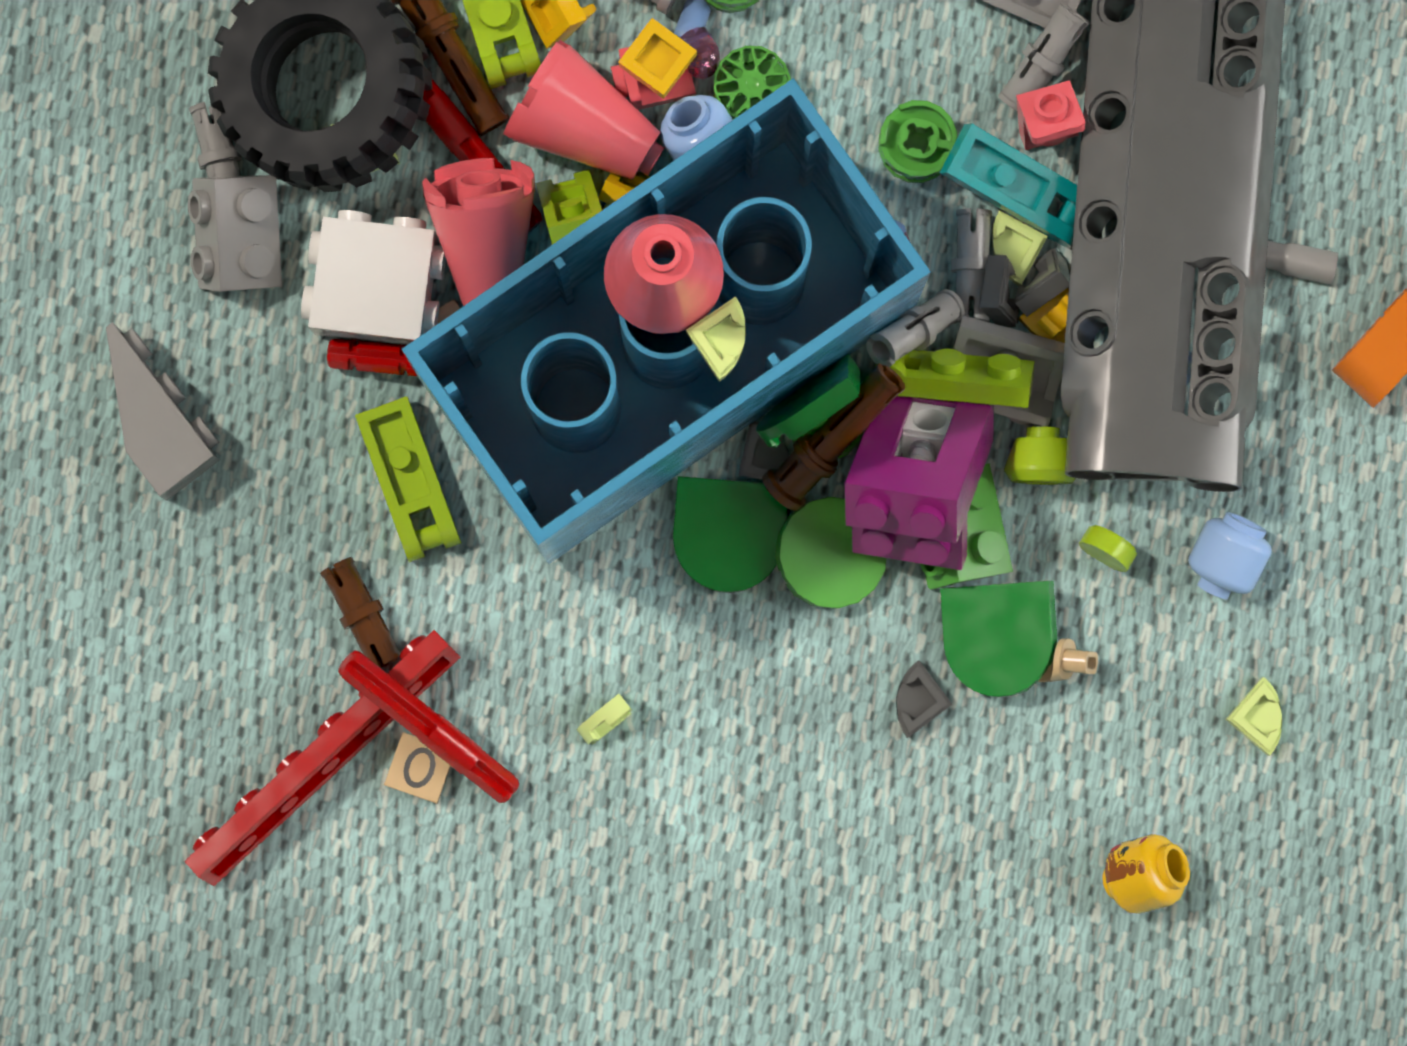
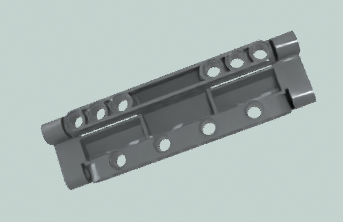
[1061,0,1286,492]

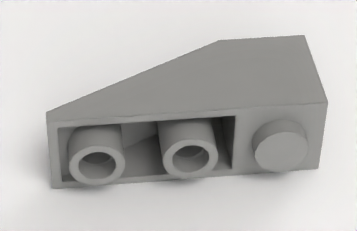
[106,322,220,501]

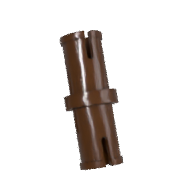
[320,557,401,668]

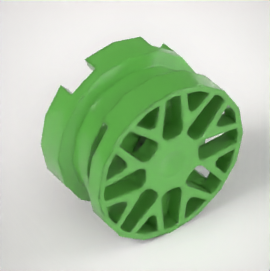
[713,46,791,120]
[878,100,957,183]

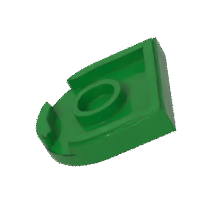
[756,353,860,448]
[673,476,787,593]
[940,580,1057,697]

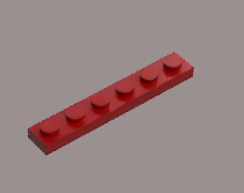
[184,630,461,886]

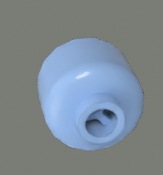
[660,95,733,161]
[1188,512,1272,599]

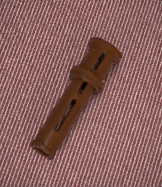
[390,0,510,136]
[762,363,906,511]

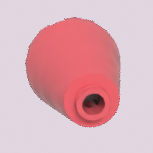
[503,40,665,180]
[422,158,535,306]
[604,214,724,334]

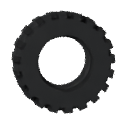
[208,0,433,192]

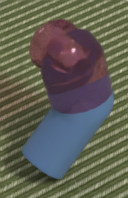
[674,0,720,79]

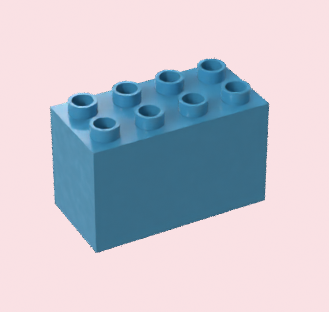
[402,78,931,564]

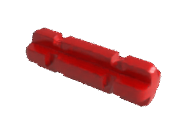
[327,339,418,377]

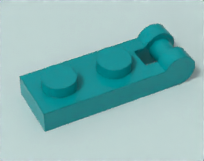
[940,123,1077,248]

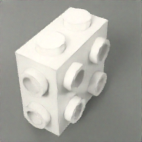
[301,210,446,346]

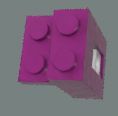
[845,396,994,570]

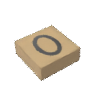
[384,732,451,804]

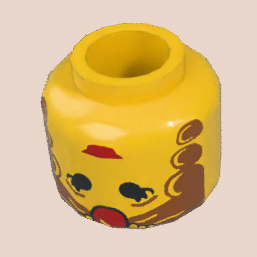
[1102,834,1190,914]

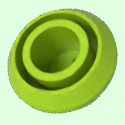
[1004,427,1076,485]

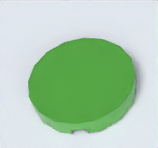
[775,497,887,609]

